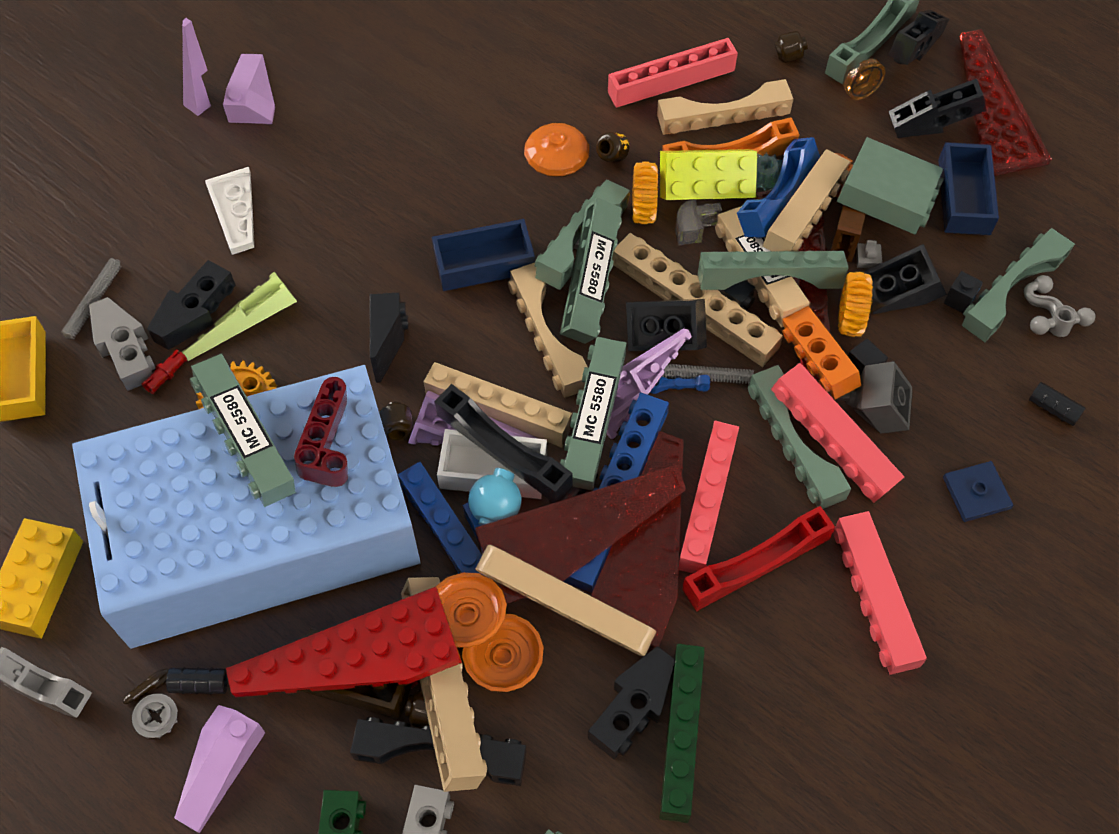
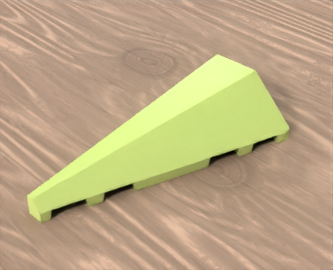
[182,272,297,361]

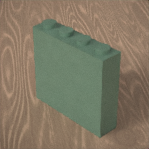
[837,137,944,234]

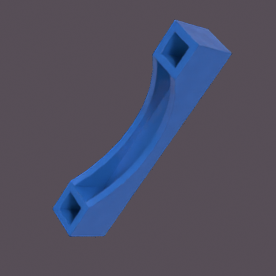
[737,137,820,238]
[398,462,502,589]

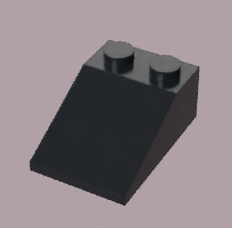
[864,244,947,314]
[370,293,409,383]
[626,299,707,351]

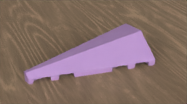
[182,18,211,116]
[607,328,692,439]
[408,390,539,445]

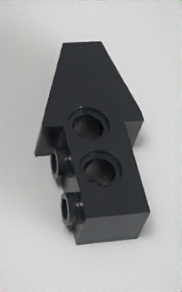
[888,10,949,65]
[889,78,987,138]
[147,260,236,350]
[588,646,675,759]

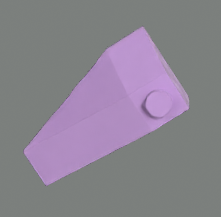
[223,54,275,124]
[175,705,265,833]

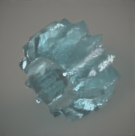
[756,152,783,192]

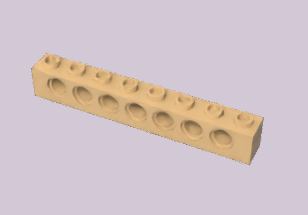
[612,233,783,367]

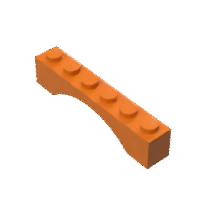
[662,118,799,160]

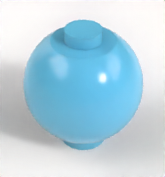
[468,468,522,529]

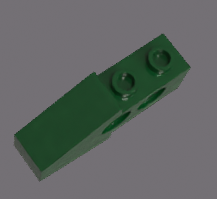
[318,790,366,834]

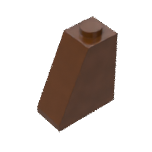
[830,205,865,262]

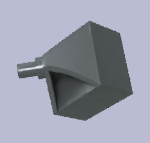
[838,361,913,434]

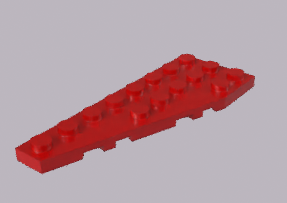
[226,586,462,697]

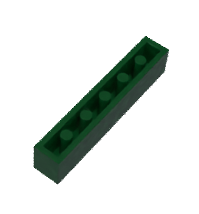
[659,644,705,823]

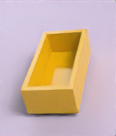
[0,316,46,422]
[0,518,83,639]

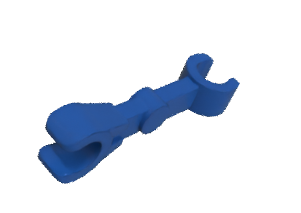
[650,375,710,394]

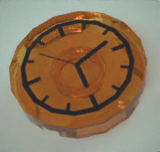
[844,59,886,100]

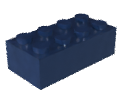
[938,142,999,235]
[432,219,535,291]

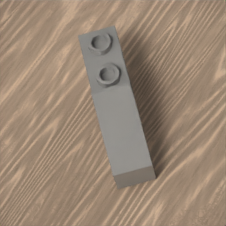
[89,297,156,391]
[403,785,454,834]

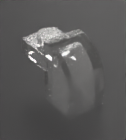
[675,199,722,245]

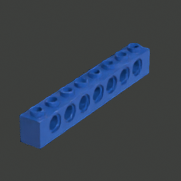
[560,392,669,593]

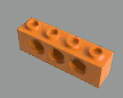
[782,306,862,400]

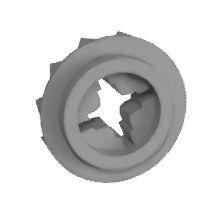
[132,694,178,739]

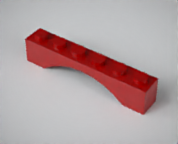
[682,506,835,612]

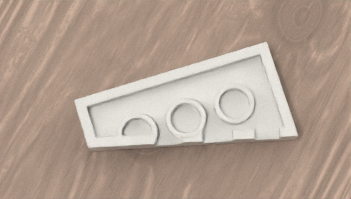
[205,167,254,255]

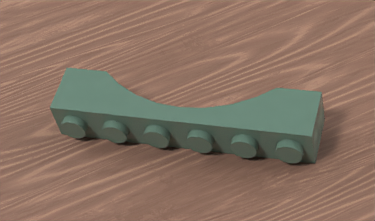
[825,0,919,84]
[534,179,630,290]
[962,228,1075,342]
[697,251,848,290]
[748,365,851,509]

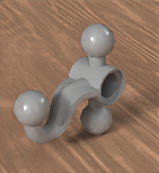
[1024,275,1096,337]

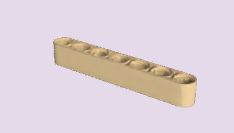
[475,545,656,657]

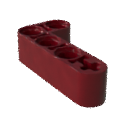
[294,377,348,487]

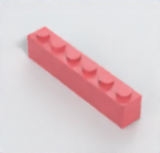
[608,38,738,108]
[771,363,904,503]
[678,421,739,573]
[833,511,927,675]

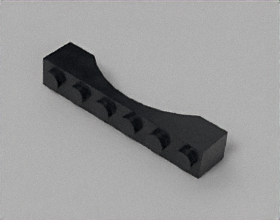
[434,384,573,504]
[350,717,527,786]

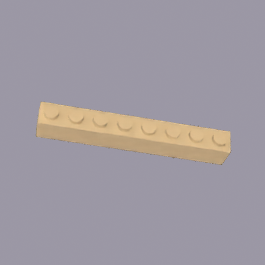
[401,577,487,792]

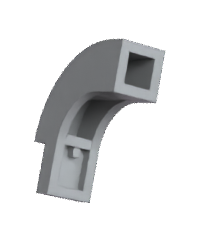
[0,647,92,718]

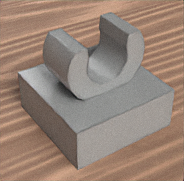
[856,240,882,269]

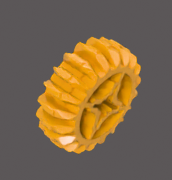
[632,161,658,224]
[838,272,873,337]

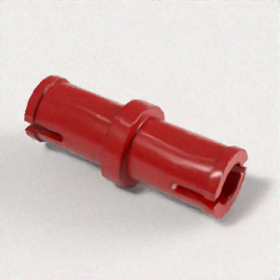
[142,349,187,394]

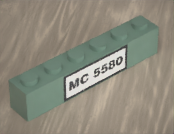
[560,198,622,344]
[560,337,627,491]
[190,354,296,507]

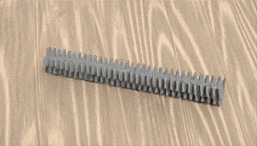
[61,258,122,339]
[662,364,754,384]

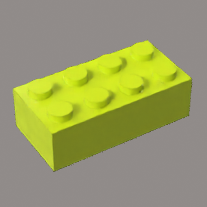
[660,149,757,200]

